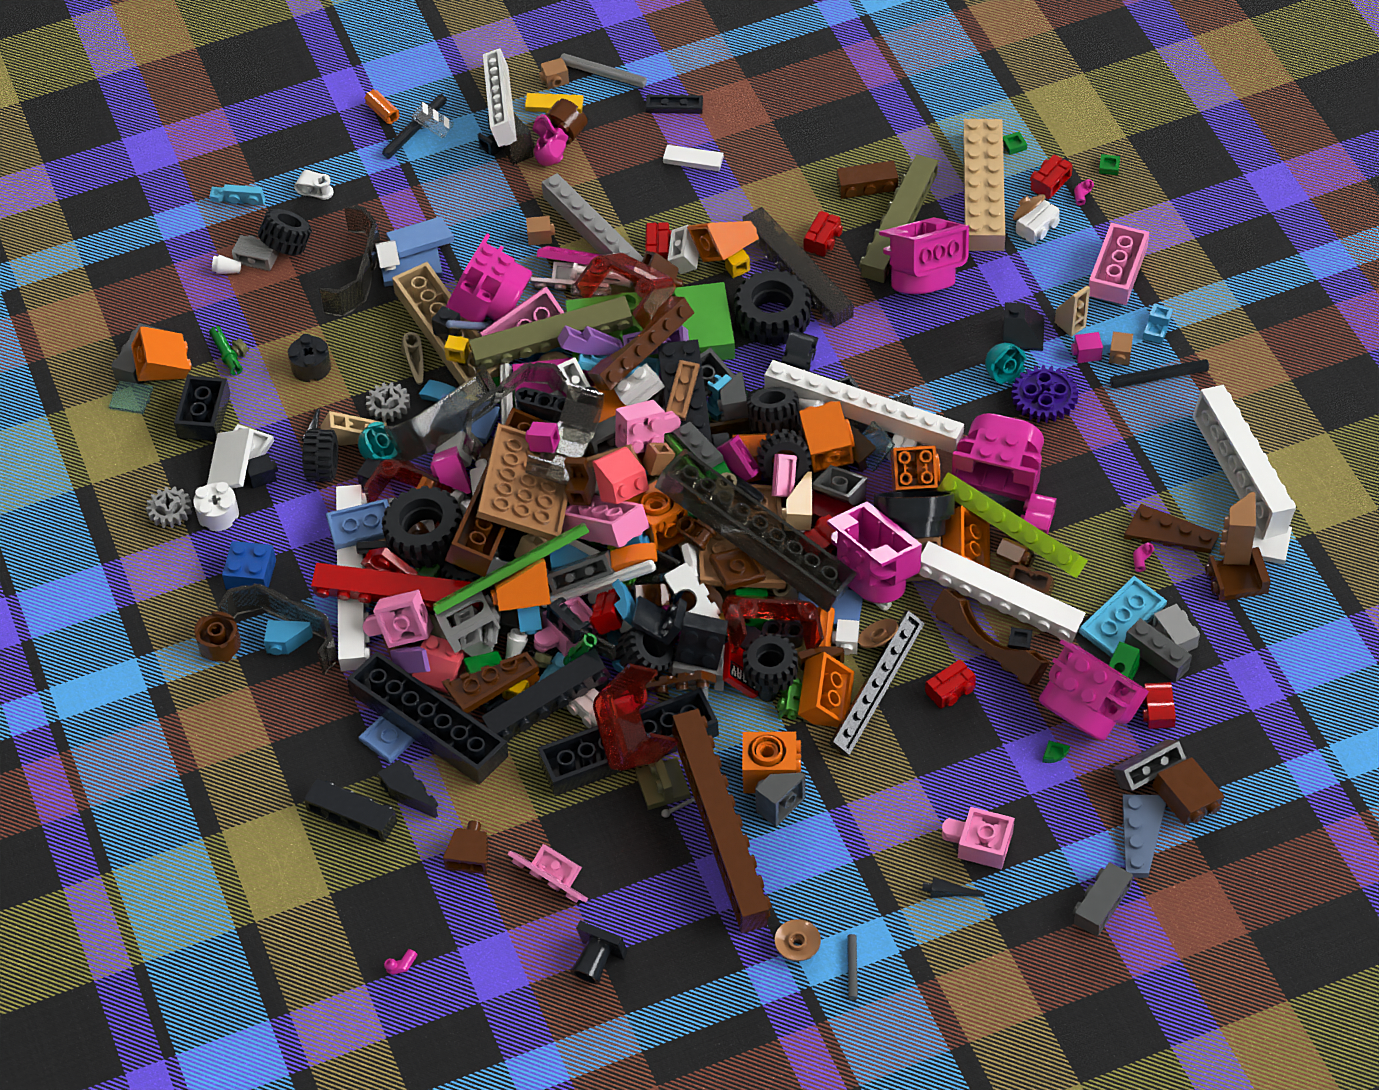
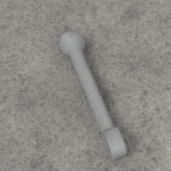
[661,797,695,818]

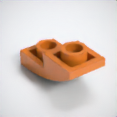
[610,543,657,572]

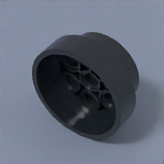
[874,491,955,538]

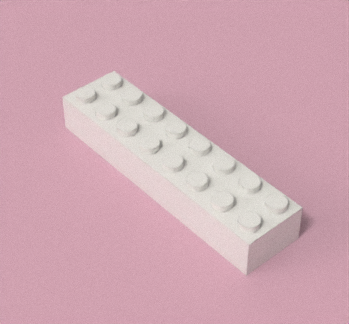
[1193,385,1296,540]

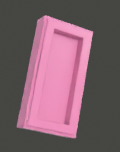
[771,454,797,497]

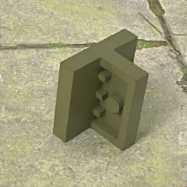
[635,751,691,810]

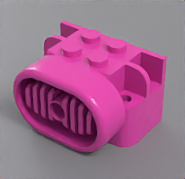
[879,217,969,294]
[446,234,532,322]
[952,413,1044,502]
[827,502,922,603]
[1039,639,1149,741]

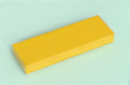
[525,93,584,114]

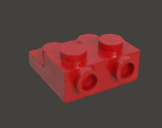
[360,547,418,575]

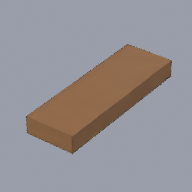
[666,360,700,421]

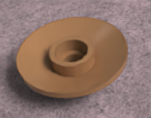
[1012,194,1046,220]
[858,619,898,648]
[775,919,821,961]

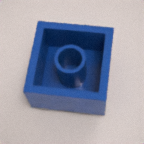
[222,541,276,594]

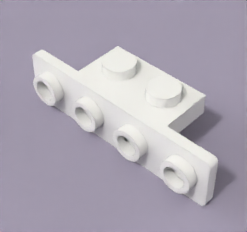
[530,262,611,294]

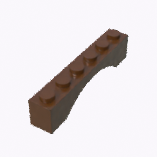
[587,296,694,390]
[931,588,1051,685]

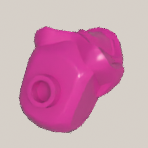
[532,114,569,166]

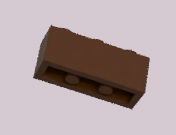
[837,160,898,199]

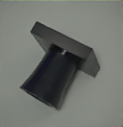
[570,920,628,985]

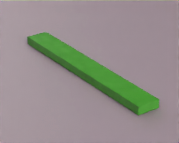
[433,522,589,615]

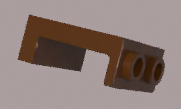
[1205,547,1271,602]

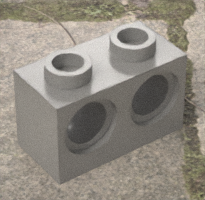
[454,605,494,657]

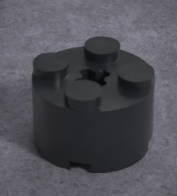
[781,330,819,372]
[288,334,331,382]

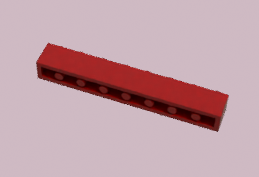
[311,563,486,612]

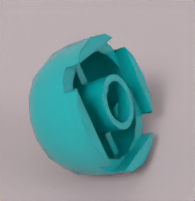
[985,343,1027,384]
[358,422,400,462]

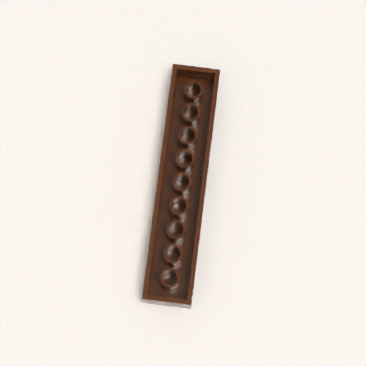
[445,407,549,577]
[672,709,772,934]

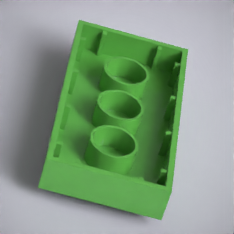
[566,282,735,362]

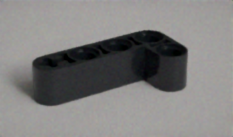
[515,387,600,430]
[758,620,804,702]

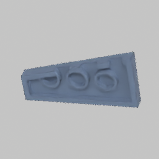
[1122,794,1166,878]

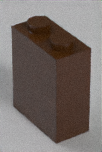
[1152,757,1225,826]

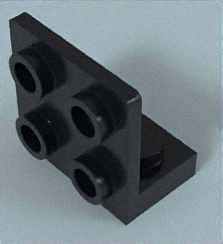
[631,596,687,645]

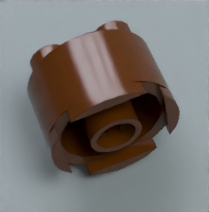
[545,98,588,145]
[194,611,241,662]

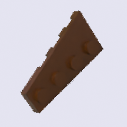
[1124,504,1219,554]
[442,652,539,713]
[627,670,716,696]

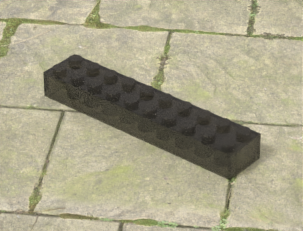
[655,448,857,612]

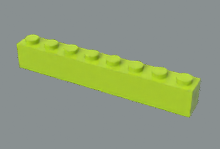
[937,472,1088,578]

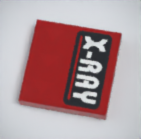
[723,641,758,699]

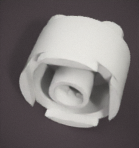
[194,482,239,531]

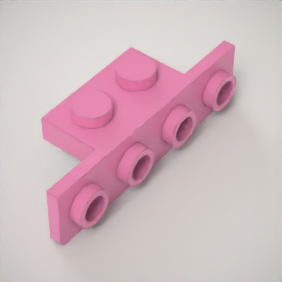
[507,844,588,903]

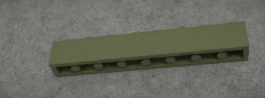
[859,154,939,283]
[469,296,633,370]

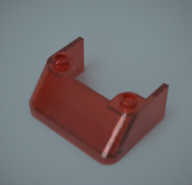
[574,252,676,330]
[364,459,455,529]
[722,594,824,653]
[593,663,679,771]

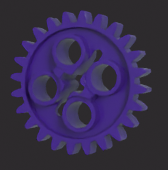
[1011,365,1079,423]

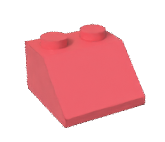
[592,447,649,504]
[412,634,468,694]

